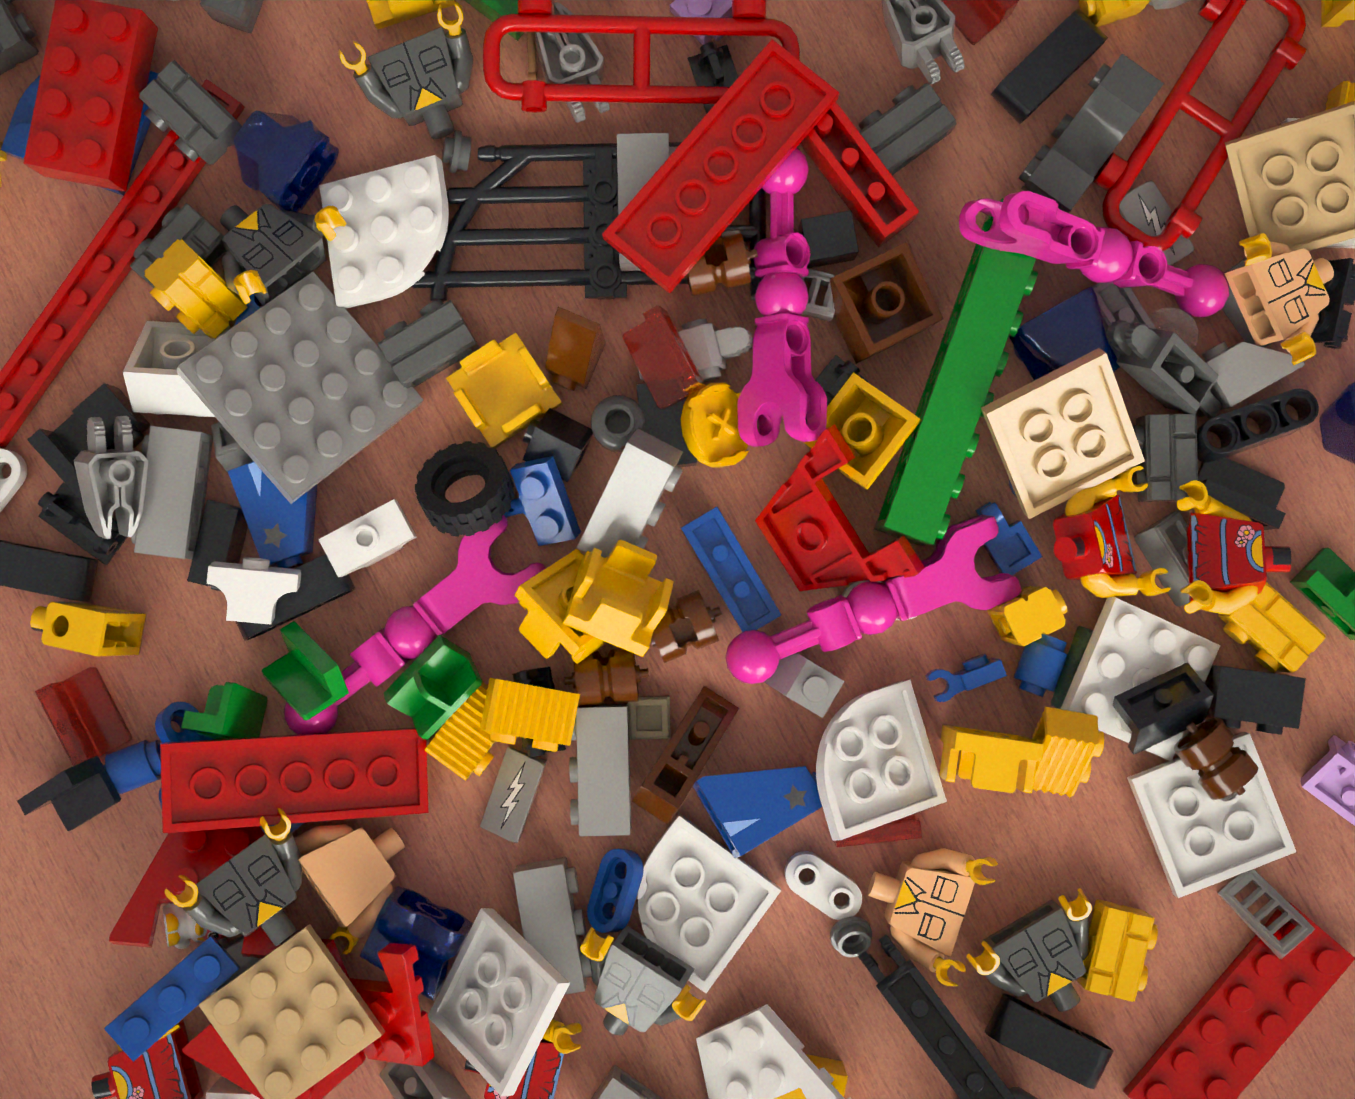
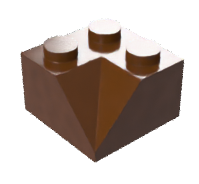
[830,242,944,364]

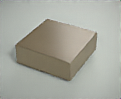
[628,695,671,740]

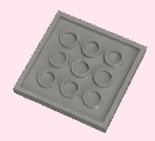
[176,272,423,504]

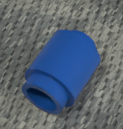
[1013,634,1068,697]
[103,740,161,794]

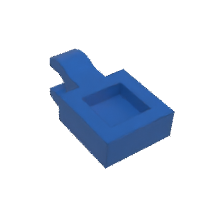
[975,502,1043,575]
[925,654,1007,702]

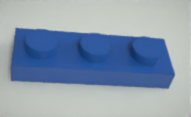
[681,507,781,632]
[104,935,240,1062]

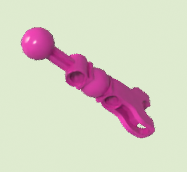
[737,148,827,447]
[959,191,1230,318]
[284,515,546,735]
[725,515,1022,684]

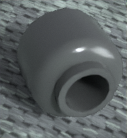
[591,395,646,452]

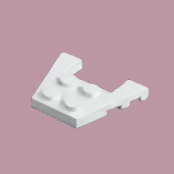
[696,1004,851,1099]

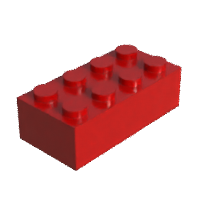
[23,0,158,192]

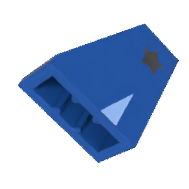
[227,461,317,569]
[693,766,822,858]

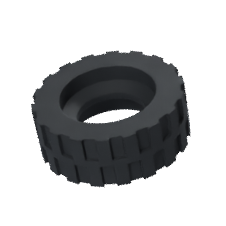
[415,441,515,537]

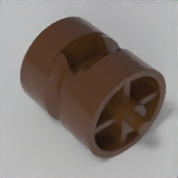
[684,228,758,296]
[650,590,722,663]
[564,648,649,707]
[1174,717,1258,800]

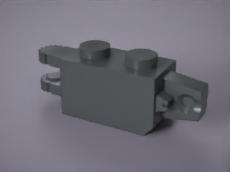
[1106,320,1222,419]

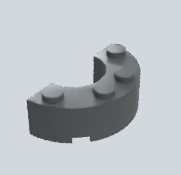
[1018,54,1164,213]

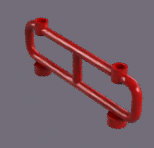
[483,0,800,113]
[1093,0,1307,251]

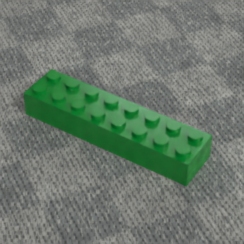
[874,198,1038,546]

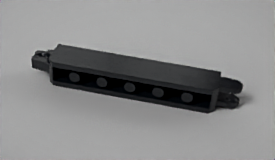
[858,935,1016,1099]

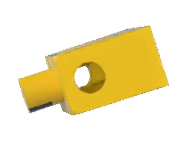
[30,601,146,656]

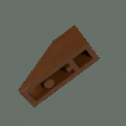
[545,306,606,391]
[632,686,739,824]

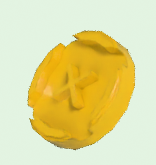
[680,383,749,468]

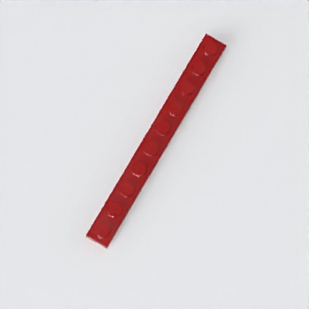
[0,79,245,448]

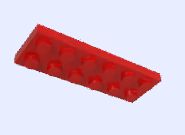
[602,39,839,294]
[160,728,429,833]
[1123,902,1355,1099]

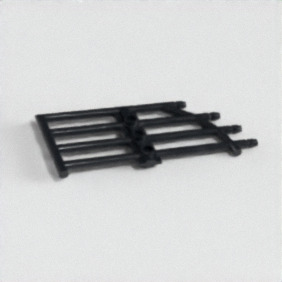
[411,142,766,302]

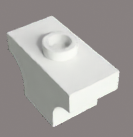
[318,499,416,577]
[207,558,301,624]

